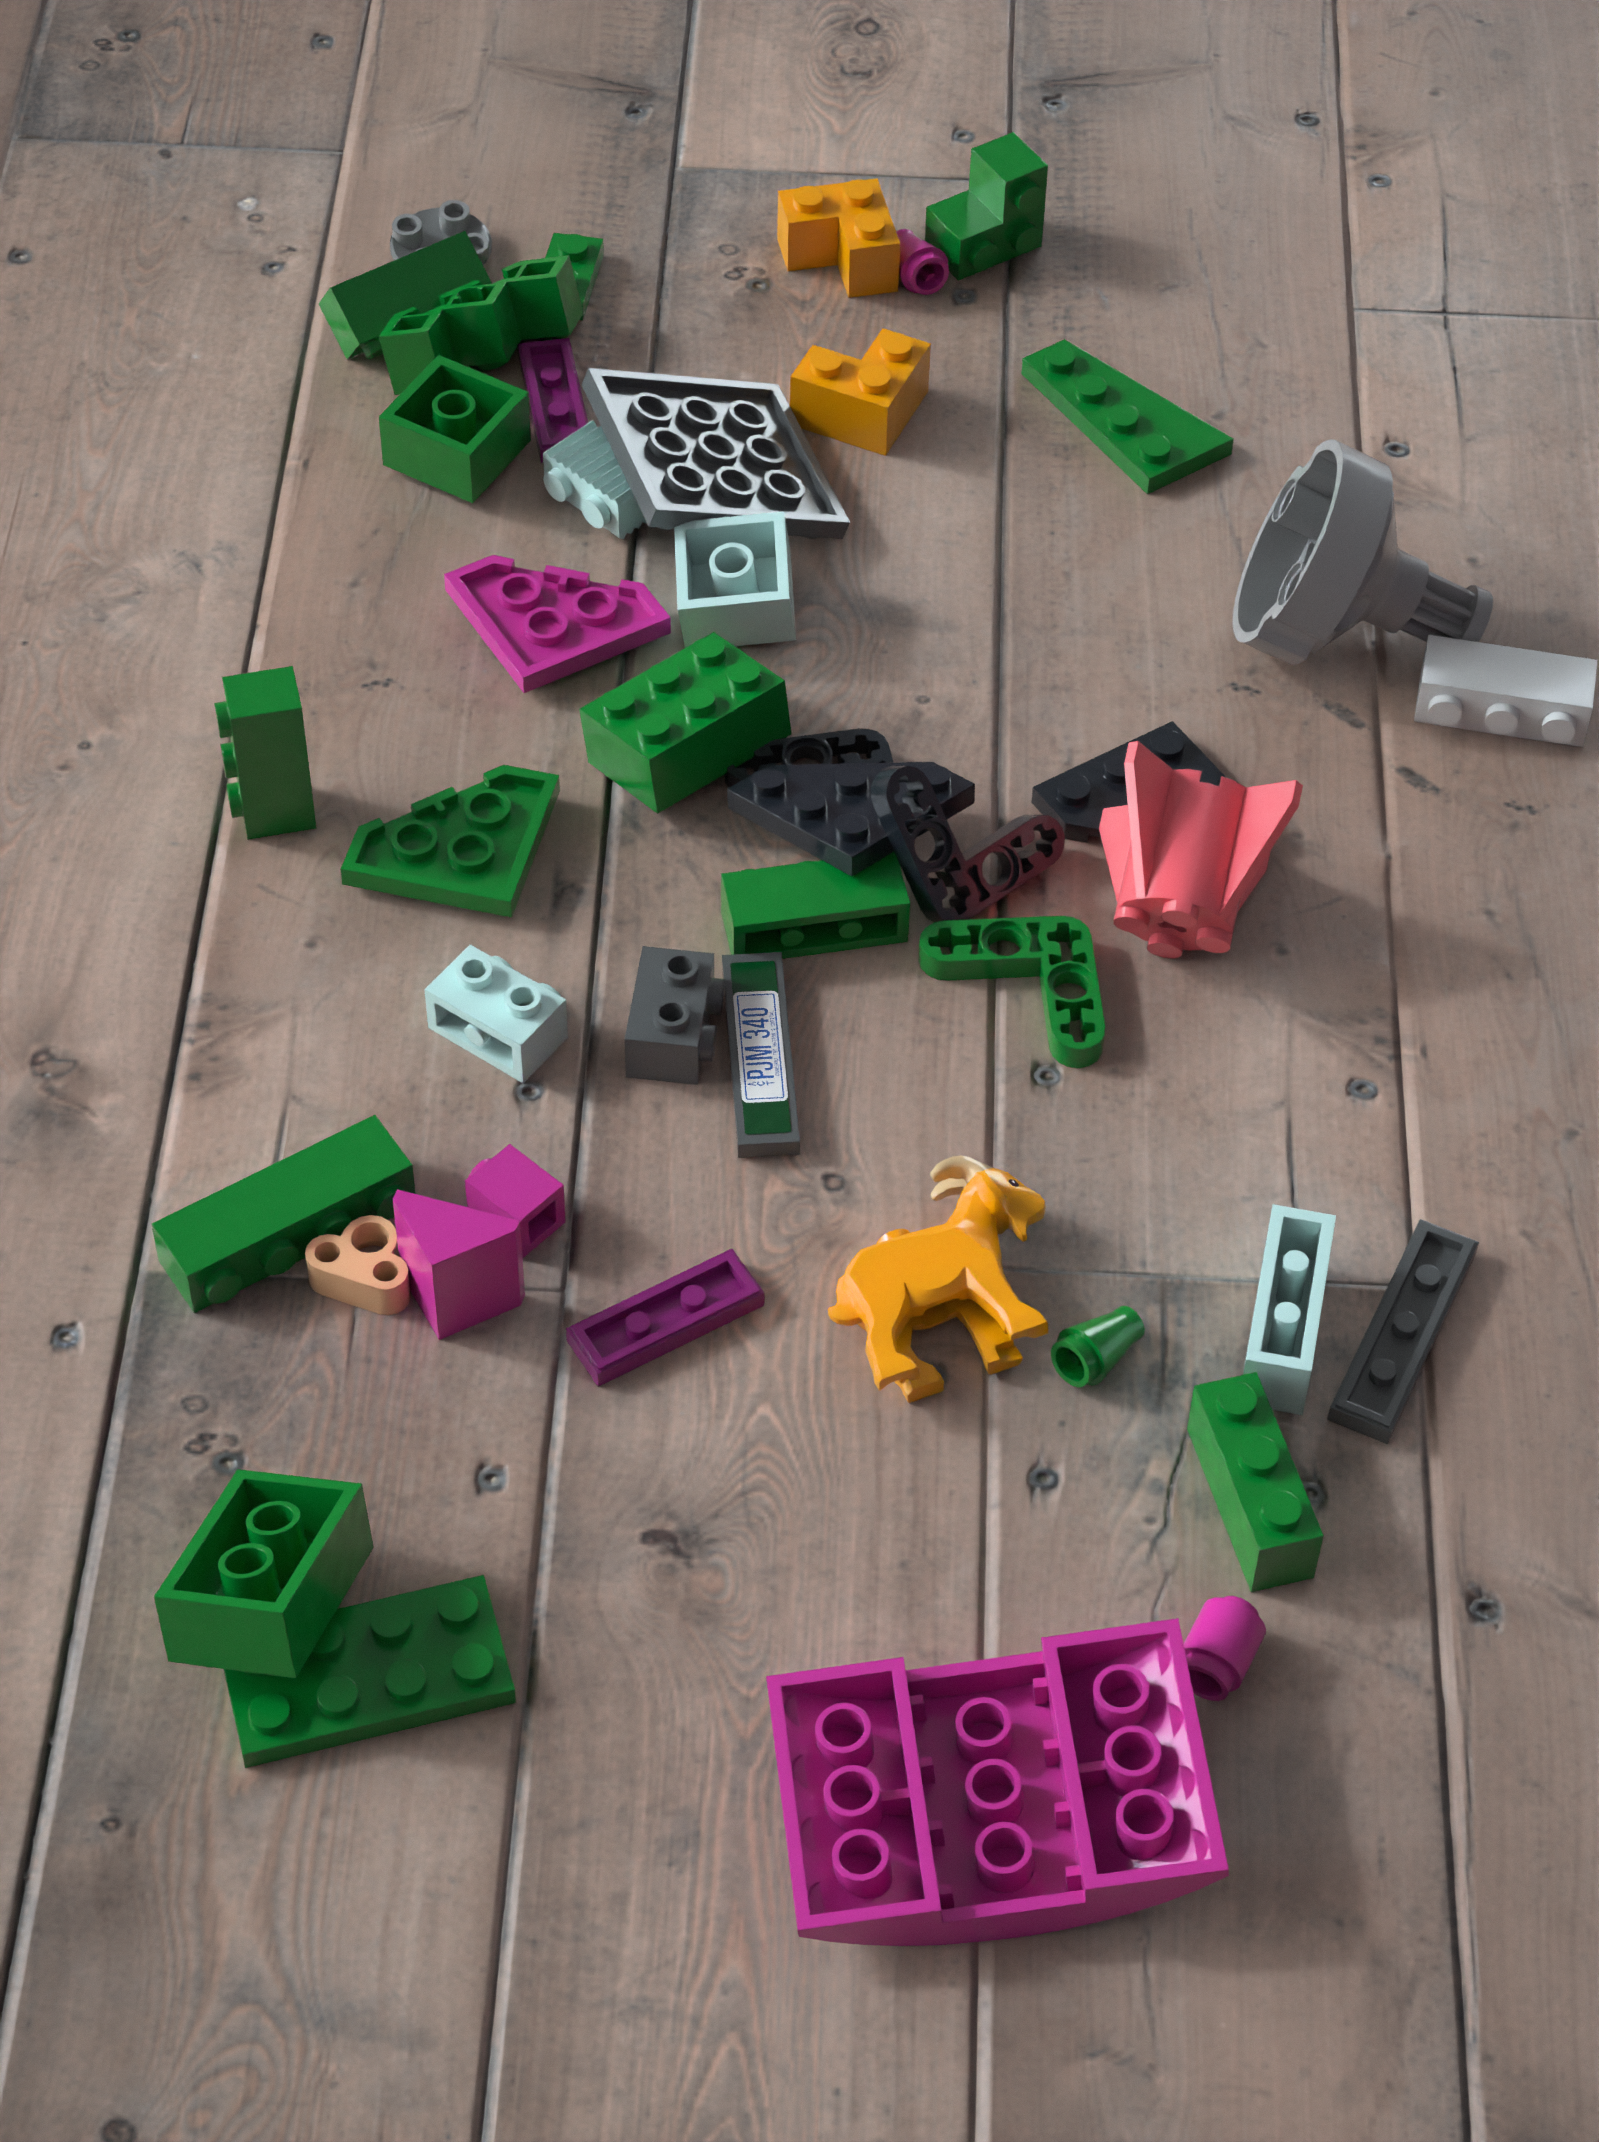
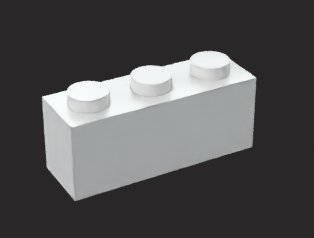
[1414,635,1597,747]

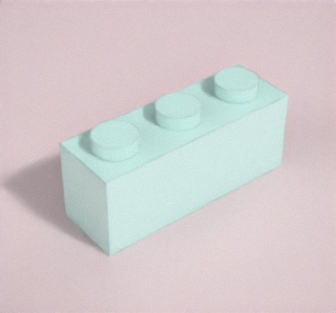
[1243,1204,1336,1415]

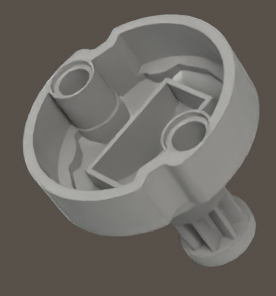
[1233,439,1493,665]

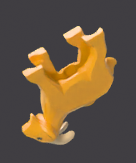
[828,1155,1048,1403]

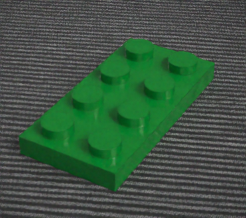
[223,1575,516,1768]

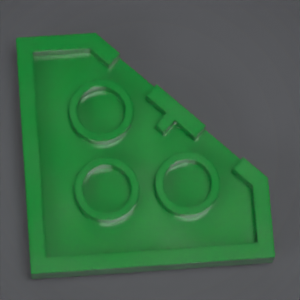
[340,765,560,918]

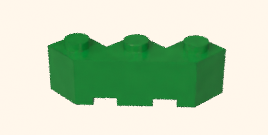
[379,255,583,395]

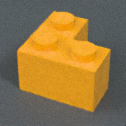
[777,178,900,298]
[790,328,931,456]

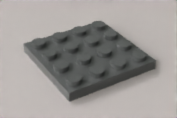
[582,368,850,539]

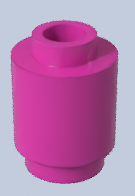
[1184,1596,1266,1701]

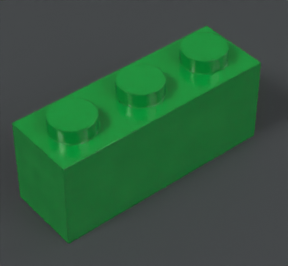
[319,231,492,360]
[214,666,317,840]
[721,852,910,959]
[1187,1372,1324,1593]

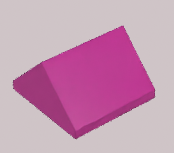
[393,1189,525,1340]

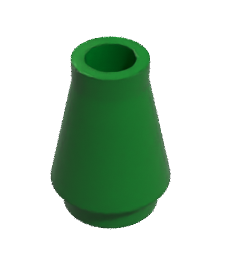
[1051,1306,1145,1387]

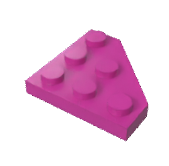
[444,555,671,693]

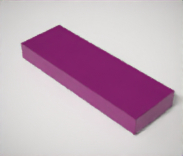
[518,338,588,463]
[566,1248,765,1387]

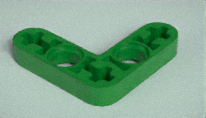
[918,916,1105,1068]

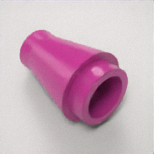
[896,229,949,295]

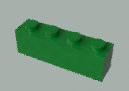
[151,1115,416,1313]

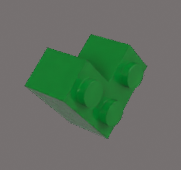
[925,132,1048,281]

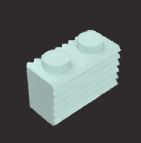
[543,420,647,539]

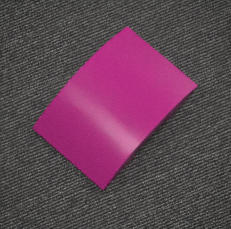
[766,1618,1229,1946]

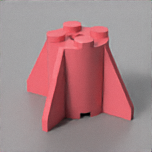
[1099,741,1303,959]

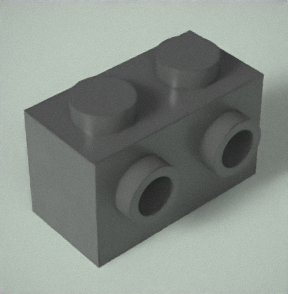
[624,946,725,1085]

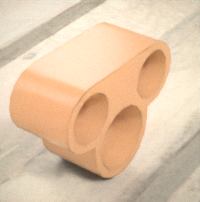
[305,1215,411,1315]

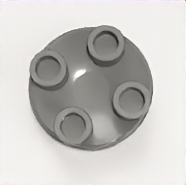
[390,200,492,266]

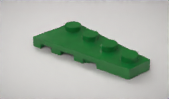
[1021,339,1234,494]

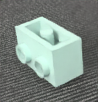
[424,945,568,1084]

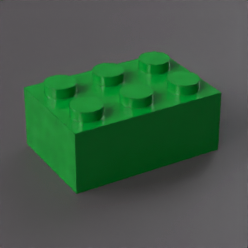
[579,632,792,814]
[154,1469,374,1678]

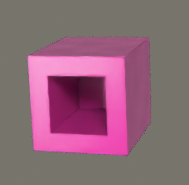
[465,1144,566,1258]

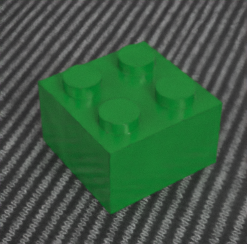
[379,355,531,503]

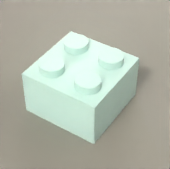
[674,511,796,648]

